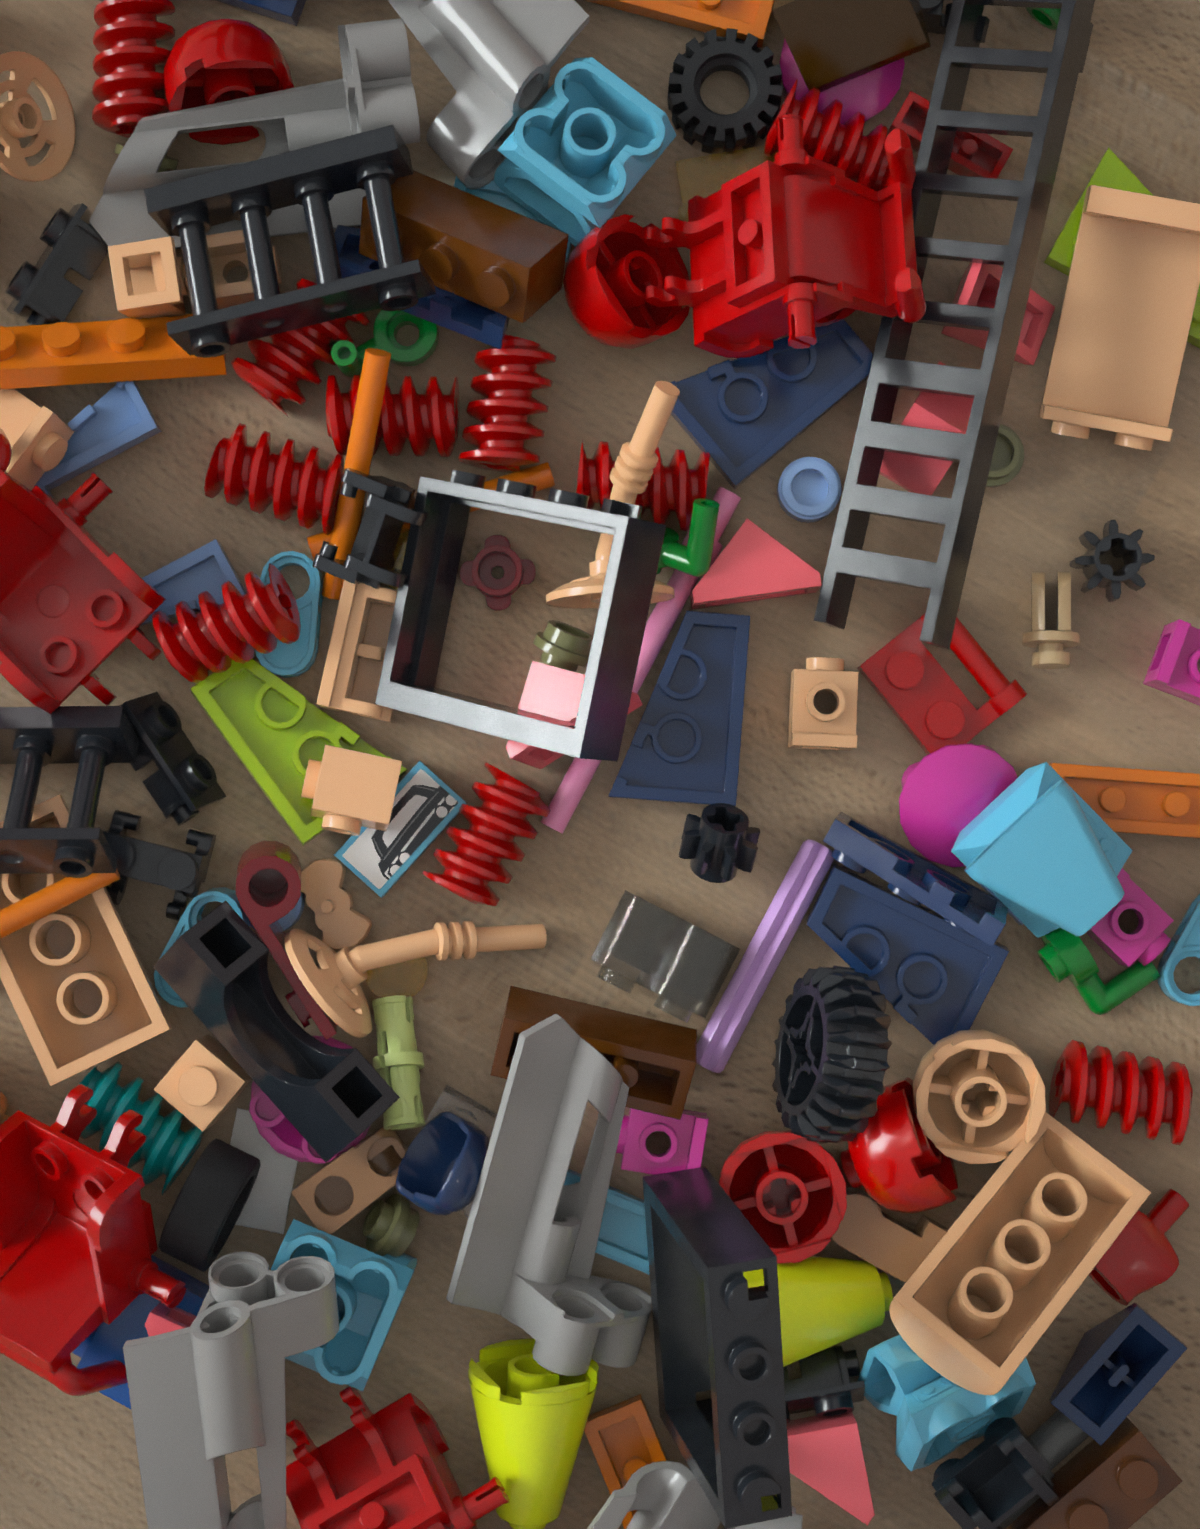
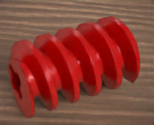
[92,0,175,138]
[764,79,890,191]
[231,278,370,418]
[458,334,557,473]
[326,375,460,457]
[204,423,344,535]
[576,440,710,531]
[152,563,301,683]
[422,762,551,906]
[1049,1040,1193,1146]

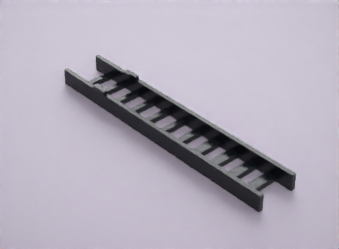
[814,0,1095,649]

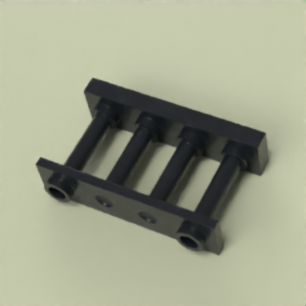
[144,125,436,358]
[0,706,139,878]

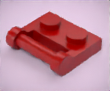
[857,609,1027,755]

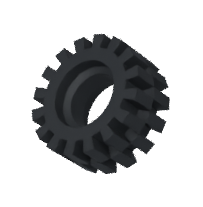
[667,28,783,156]

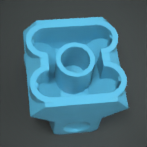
[494,57,677,247]
[951,762,1133,938]
[271,1219,417,1391]
[857,1335,1036,1472]

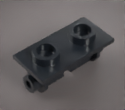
[6,203,108,325]
[121,692,226,826]
[783,1345,865,1424]

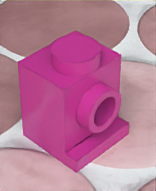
[1143,619,1200,706]
[1086,868,1174,967]
[616,1108,709,1175]

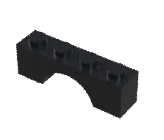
[153,901,400,1162]

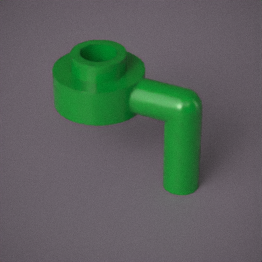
[331,309,439,377]
[656,499,720,577]
[1037,928,1160,1015]

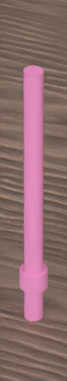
[540,487,741,834]

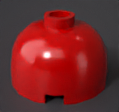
[164,19,294,145]
[563,214,690,349]
[840,1077,958,1214]
[717,1130,847,1264]

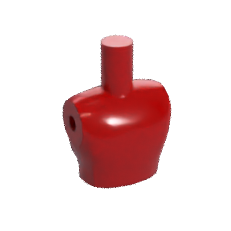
[1089,1189,1189,1306]

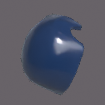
[396,1112,489,1216]

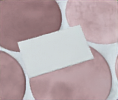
[230,1108,298,1234]

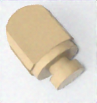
[1022,572,1080,669]

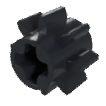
[1070,520,1155,602]
[679,803,760,883]

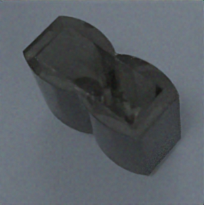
[591,890,740,1023]

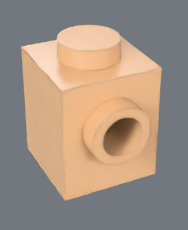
[301,745,402,836]

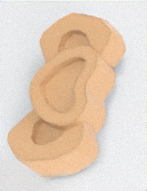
[301,858,372,951]

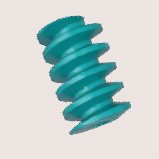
[79,1061,204,1195]

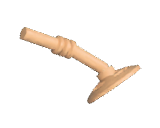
[0,51,76,182]
[546,381,680,608]
[284,921,547,1039]

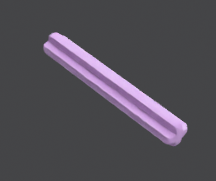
[697,839,834,1073]

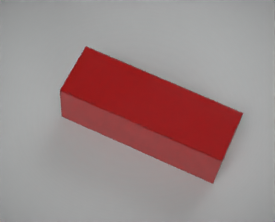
[887,91,1014,179]

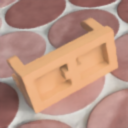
[316,580,397,723]

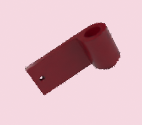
[236,840,337,1040]

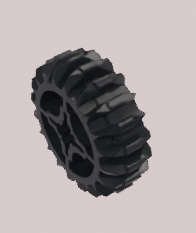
[772,965,892,1143]

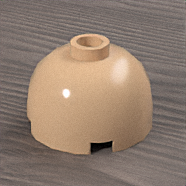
[913,1029,1046,1164]

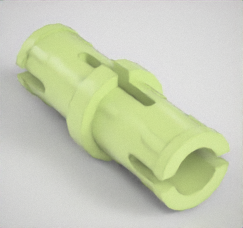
[372,995,425,1130]

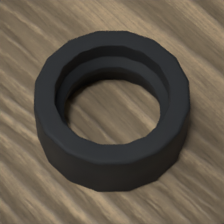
[158,1138,261,1272]

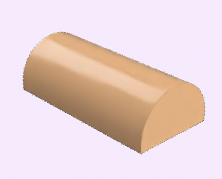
[0,794,172,1086]
[889,1112,1151,1395]

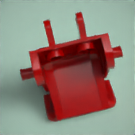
[643,114,926,358]
[0,428,166,714]
[0,1084,186,1396]
[286,1386,509,1529]

